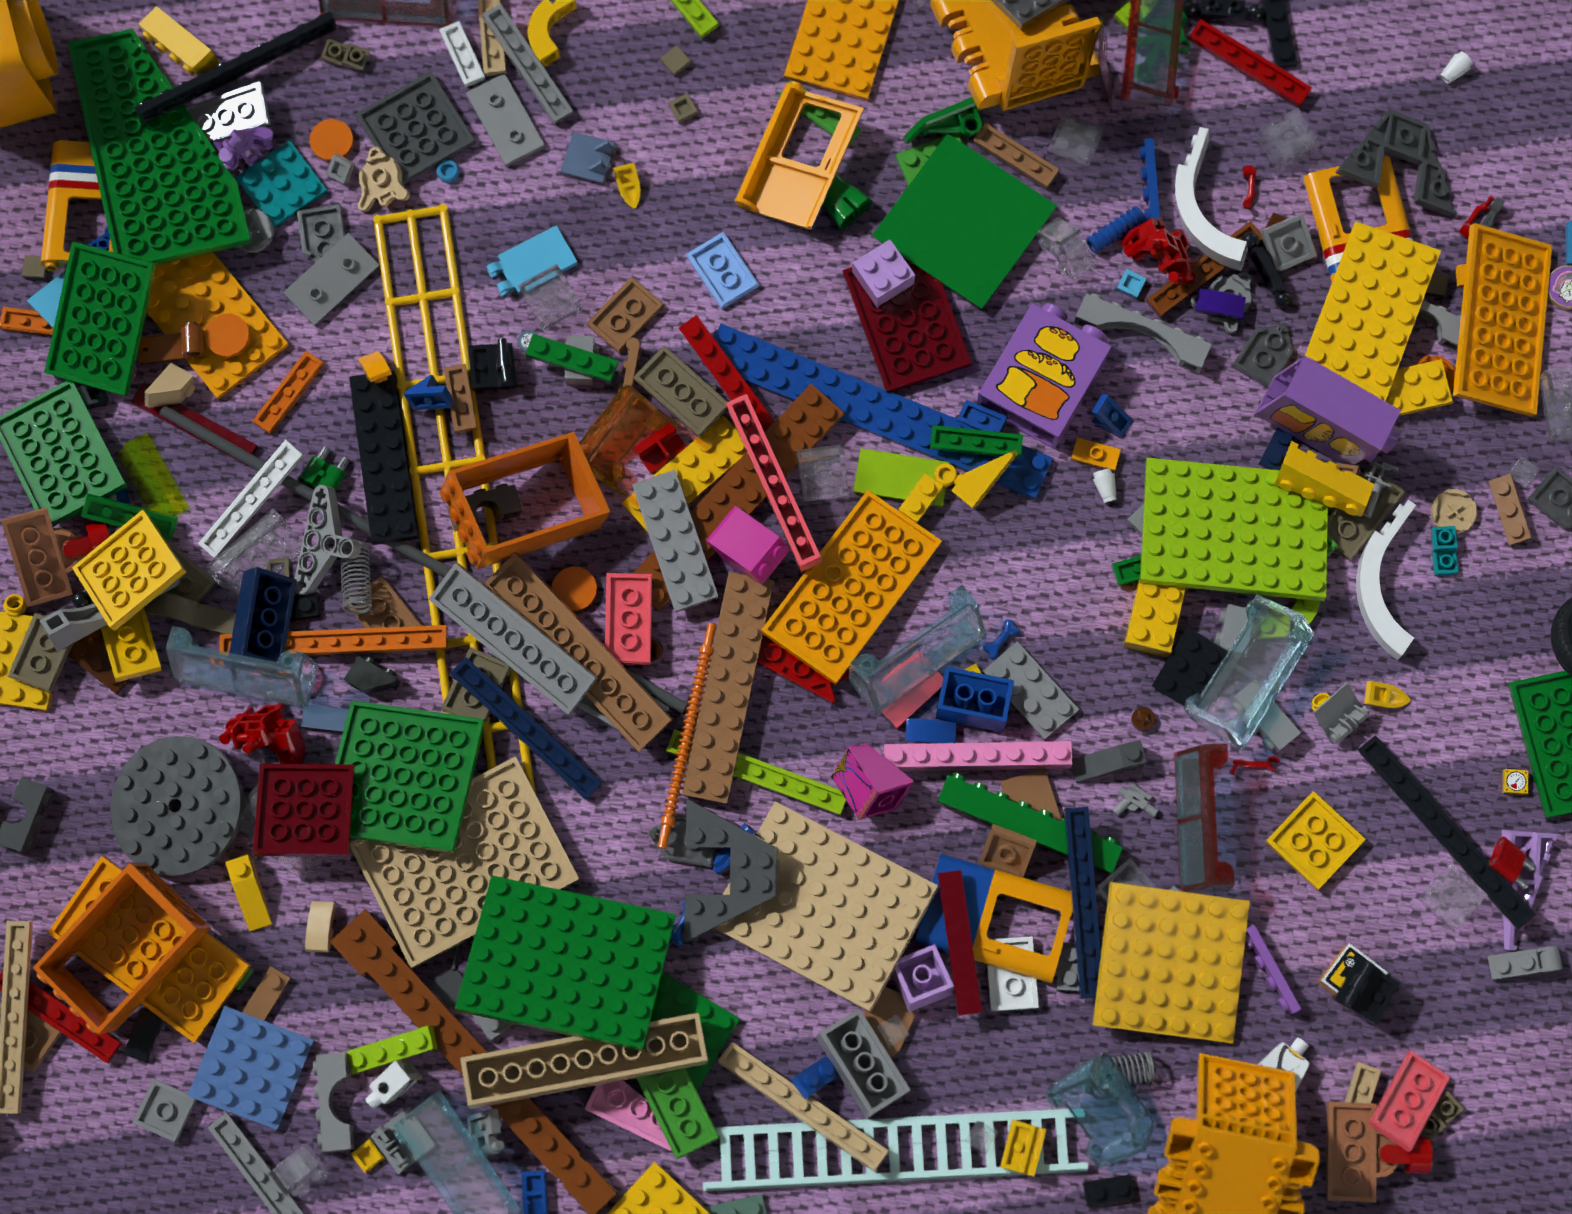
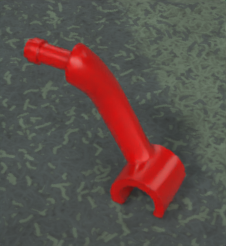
[1243,165,1257,209]
[1459,196,1494,239]
[1229,756,1280,775]

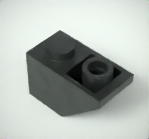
[344,656,401,695]

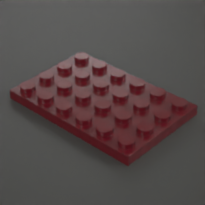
[842,257,972,392]

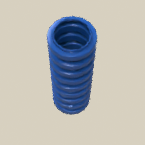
[1086,206,1145,254]

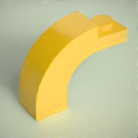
[528,0,577,68]

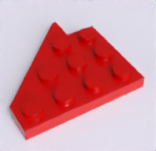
[757,635,852,704]

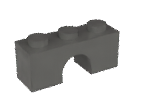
[447,483,523,532]
[0,777,53,855]

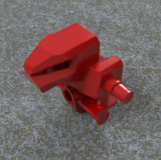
[1122,218,1196,285]
[219,701,305,764]

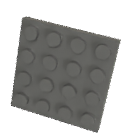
[355,71,476,185]

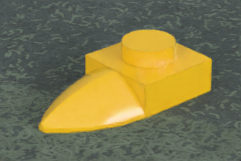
[613,162,641,209]
[1364,681,1411,708]

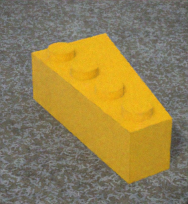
[138,6,220,78]
[1275,441,1374,517]

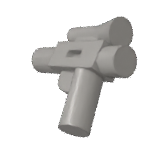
[1112,781,1158,817]

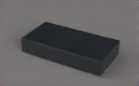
[123,1009,163,1062]

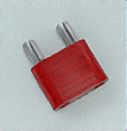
[1489,837,1535,889]

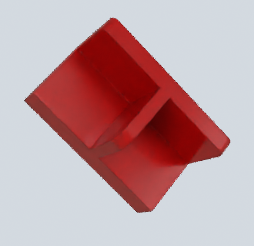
[634,422,687,473]

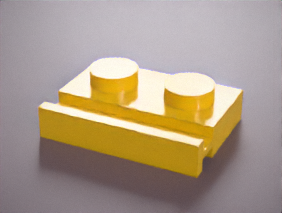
[1000,1120,1046,1177]

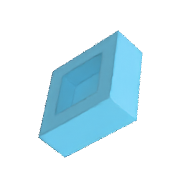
[1116,269,1147,299]

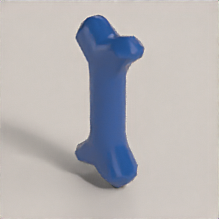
[982,619,1021,660]
[671,902,685,946]

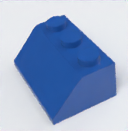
[935,666,1014,733]

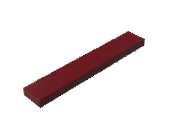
[131,383,258,466]
[938,870,982,1016]

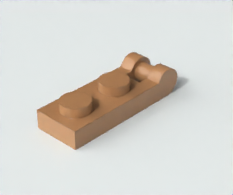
[618,338,641,404]

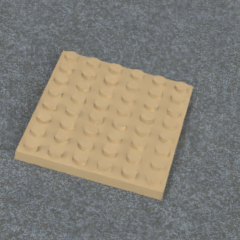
[350,756,580,969]
[714,801,939,1013]

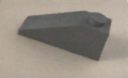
[1072,740,1147,783]

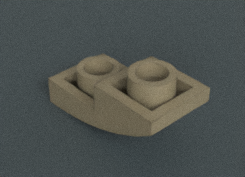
[320,38,370,72]
[1421,1090,1464,1140]

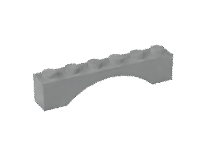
[1074,293,1212,374]
[40,579,180,652]

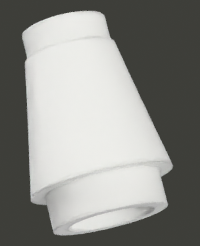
[1440,51,1473,84]
[1093,468,1117,503]

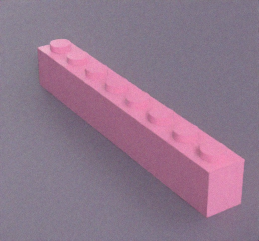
[884,741,1072,772]

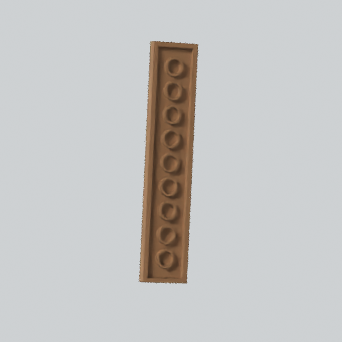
[484,553,673,752]
[681,572,774,805]

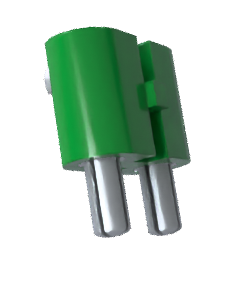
[298,447,350,496]

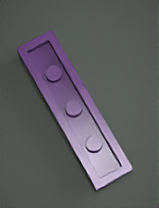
[1245,925,1301,1015]

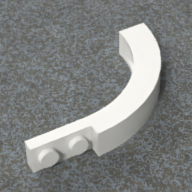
[1175,127,1248,271]
[1356,500,1416,660]

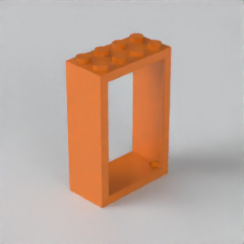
[440,432,610,570]
[33,863,211,1034]

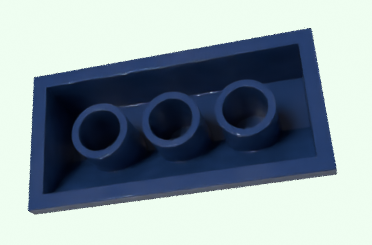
[228,567,297,668]

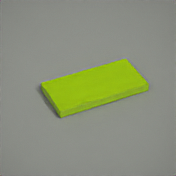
[853,448,950,508]

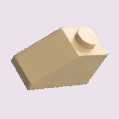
[145,363,195,408]

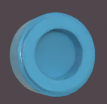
[437,160,459,183]

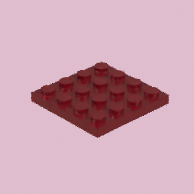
[253,764,355,857]

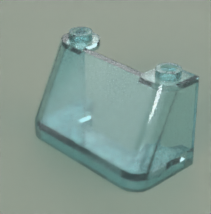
[1046,1053,1154,1169]

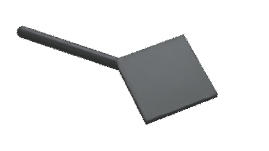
[431,944,463,1008]

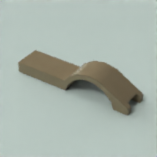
[144,593,236,634]

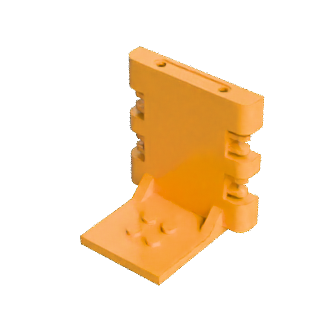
[930,0,1101,111]
[1147,1053,1319,1214]

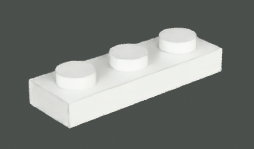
[439,21,486,88]

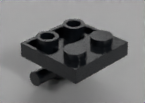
[467,338,517,391]
[1333,958,1400,1025]

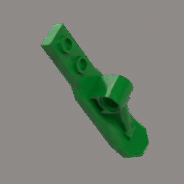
[903,97,997,144]

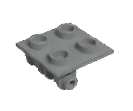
[1313,682,1370,744]
[371,1107,437,1175]

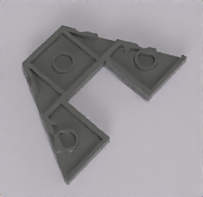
[1336,109,1457,218]
[684,800,779,942]

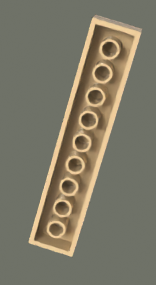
[460,1013,708,1109]

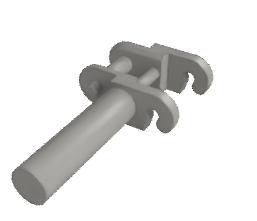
[1363,461,1399,518]

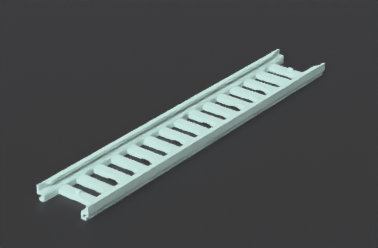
[703,1108,1088,1192]

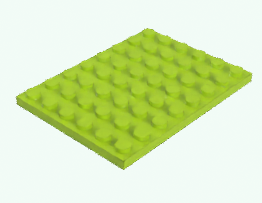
[1139,458,1328,601]

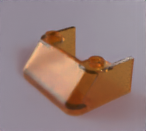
[579,385,681,498]

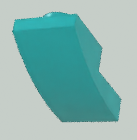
[1431,526,1458,576]

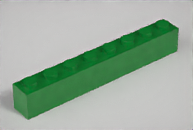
[937,773,1123,874]

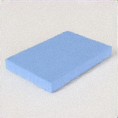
[686,232,759,310]

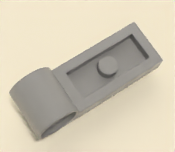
[1487,946,1563,980]

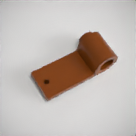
[138,322,205,365]

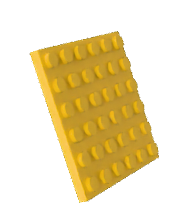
[1093,882,1250,1043]

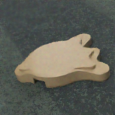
[358,147,410,212]

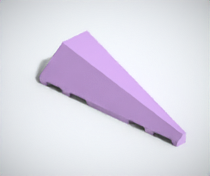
[1502,830,1557,950]

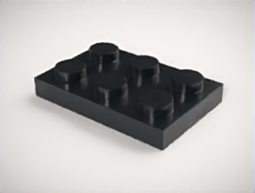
[1152,627,1228,710]

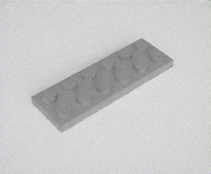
[632,470,719,613]

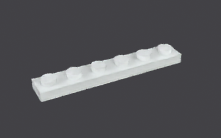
[198,440,304,559]

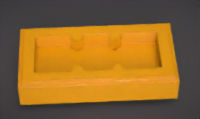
[1071,437,1121,472]

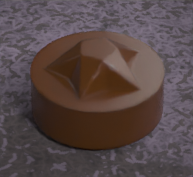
[651,638,663,661]
[1131,707,1155,731]

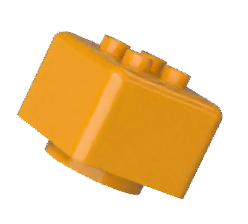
[0,0,58,129]

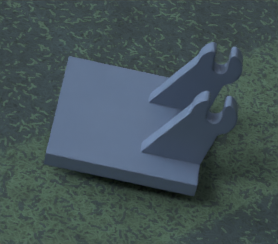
[560,132,617,184]

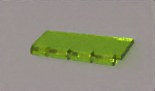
[117,433,189,516]

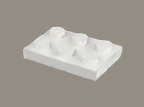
[987,936,1039,1012]

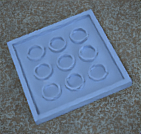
[187,1006,314,1130]

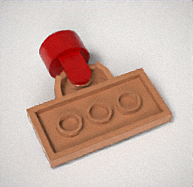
[1,507,111,607]
[1326,1102,1434,1203]

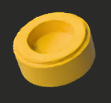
[934,463,957,487]

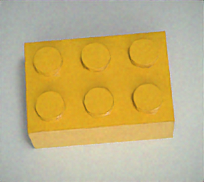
[1123,579,1186,658]

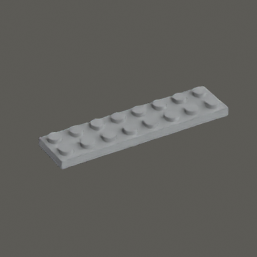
[429,563,598,714]

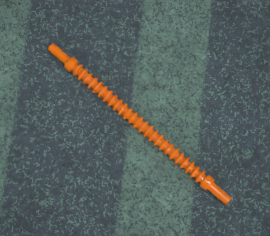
[657,623,717,850]

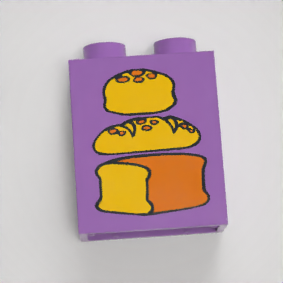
[977,303,1112,449]
[1255,356,1401,465]

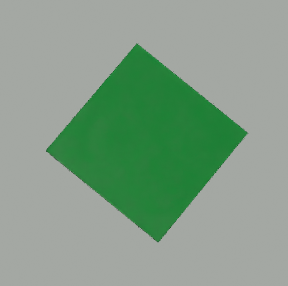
[872,133,1057,309]

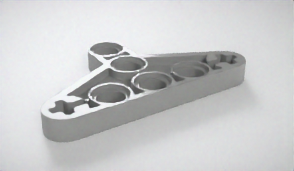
[294,485,361,595]

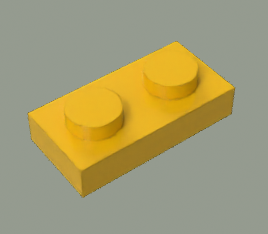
[898,473,943,523]

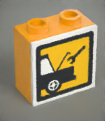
[1317,943,1388,996]

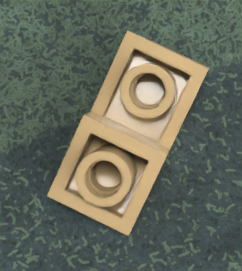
[305,901,336,953]

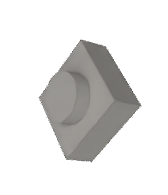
[326,154,355,184]

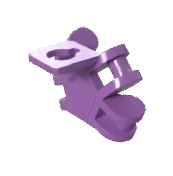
[213,127,273,171]

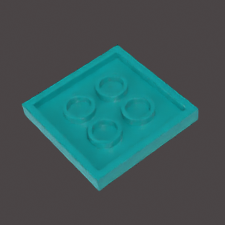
[235,140,328,229]

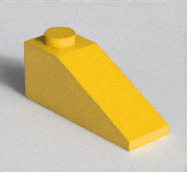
[951,450,1019,508]
[226,855,272,932]

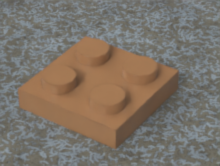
[978,824,1037,877]

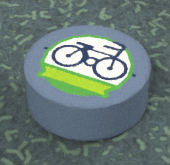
[518,330,538,353]

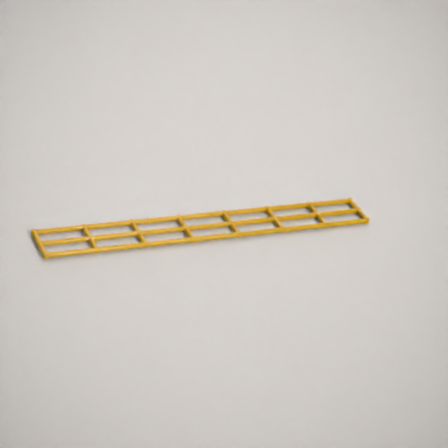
[373,204,536,794]

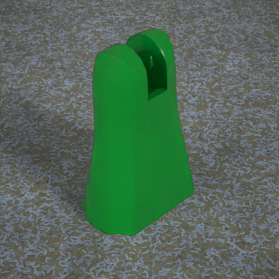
[823,167,872,230]

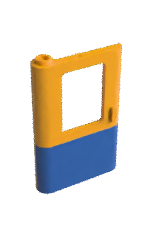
[915,854,1072,984]

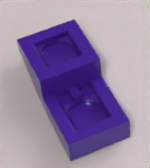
[1195,289,1246,321]

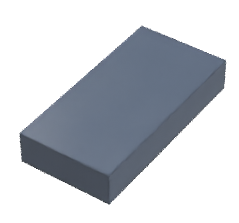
[301,704,349,733]

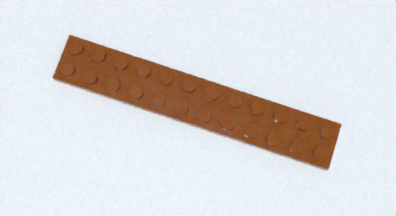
[632,384,844,613]

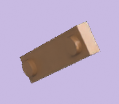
[973,123,1059,190]
[242,966,292,1021]

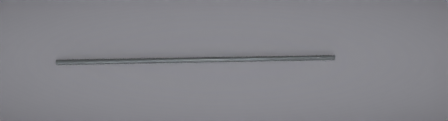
[160,405,688,714]

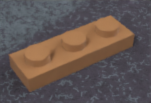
[443,364,478,434]
[1489,473,1533,546]

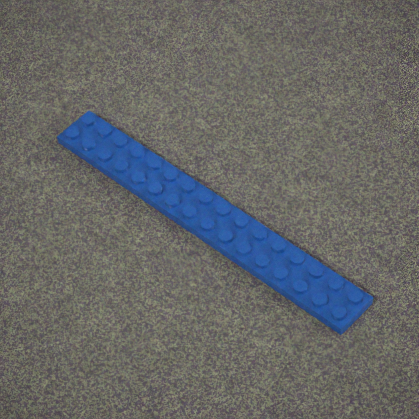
[703,323,1053,500]

